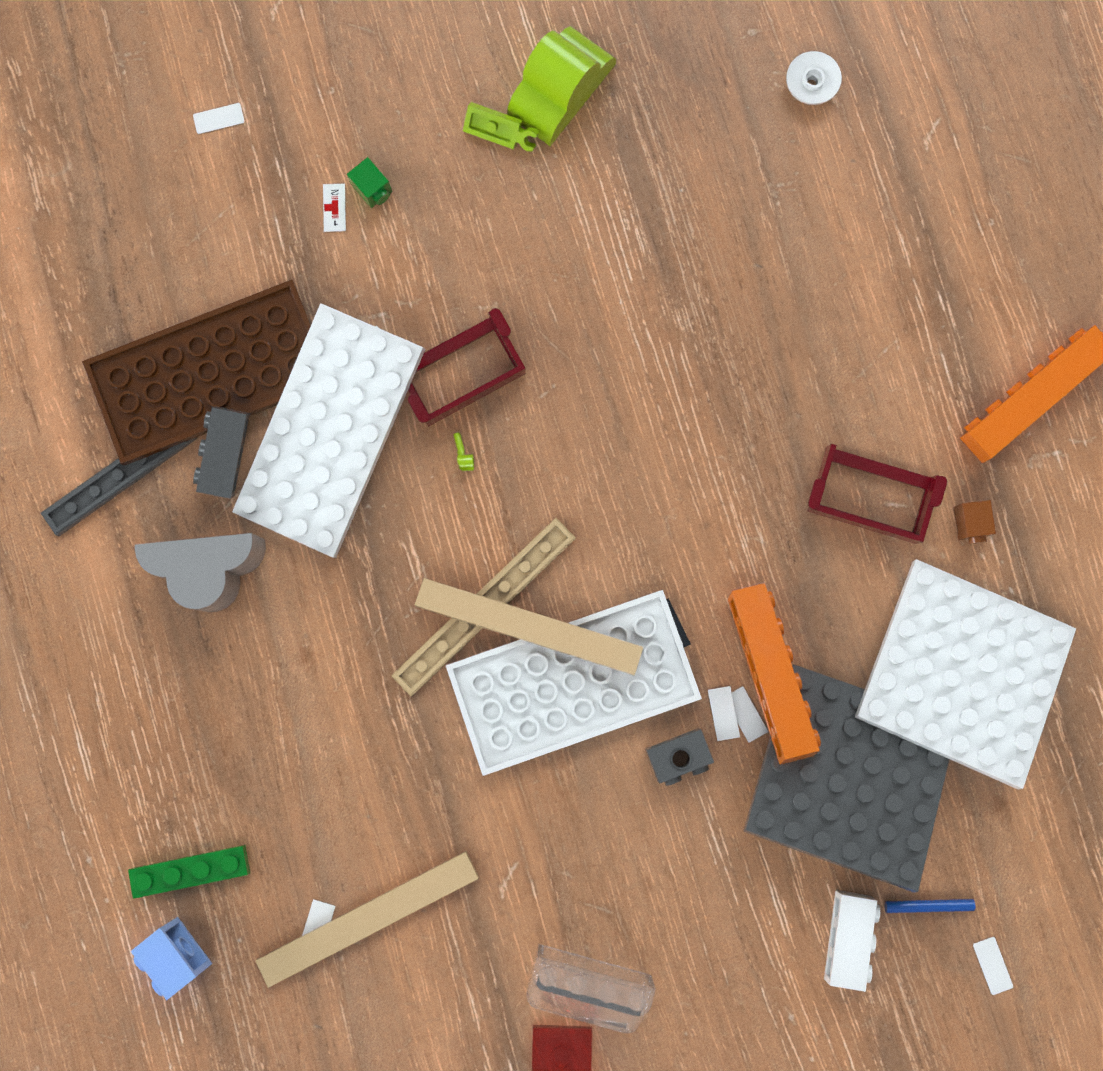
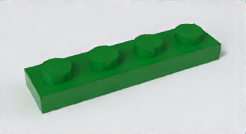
[128,845,250,899]

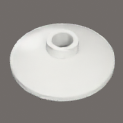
[786,51,842,105]

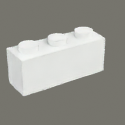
[824,890,880,992]

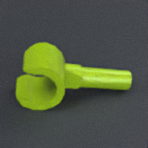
[453,433,474,471]

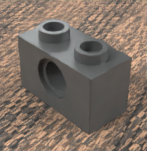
[645,728,714,786]

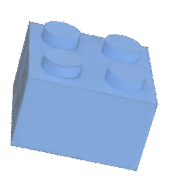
[131,917,212,1000]

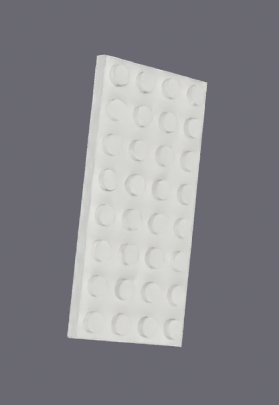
[232,303,425,558]
[446,590,702,776]

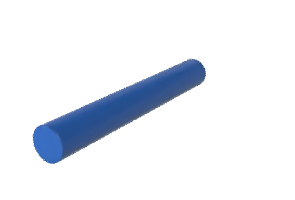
[884,899,976,913]

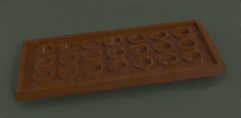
[82,280,311,466]

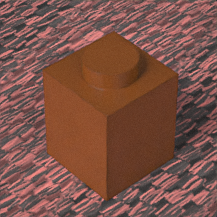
[954,500,996,544]

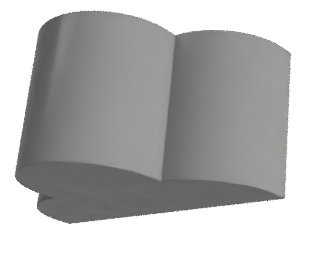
[135,533,266,612]

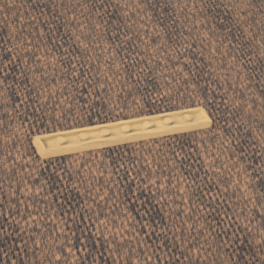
[392,518,576,697]
[415,578,643,676]
[256,851,479,988]

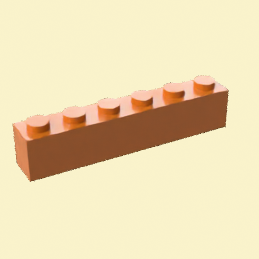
[960,325,1103,463]
[728,583,821,765]

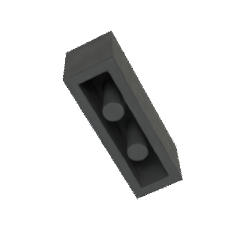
[193,406,250,499]

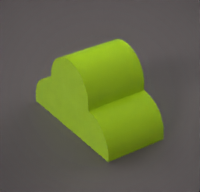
[507,26,616,146]

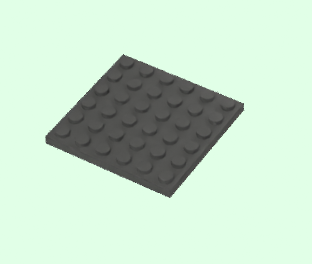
[743,664,949,893]

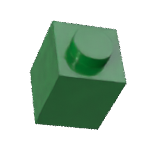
[346,157,392,209]

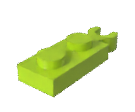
[463,102,540,152]

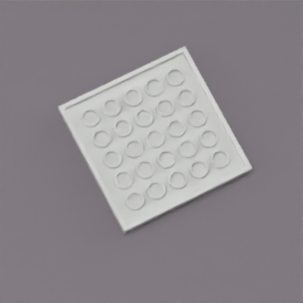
[855,559,1076,790]

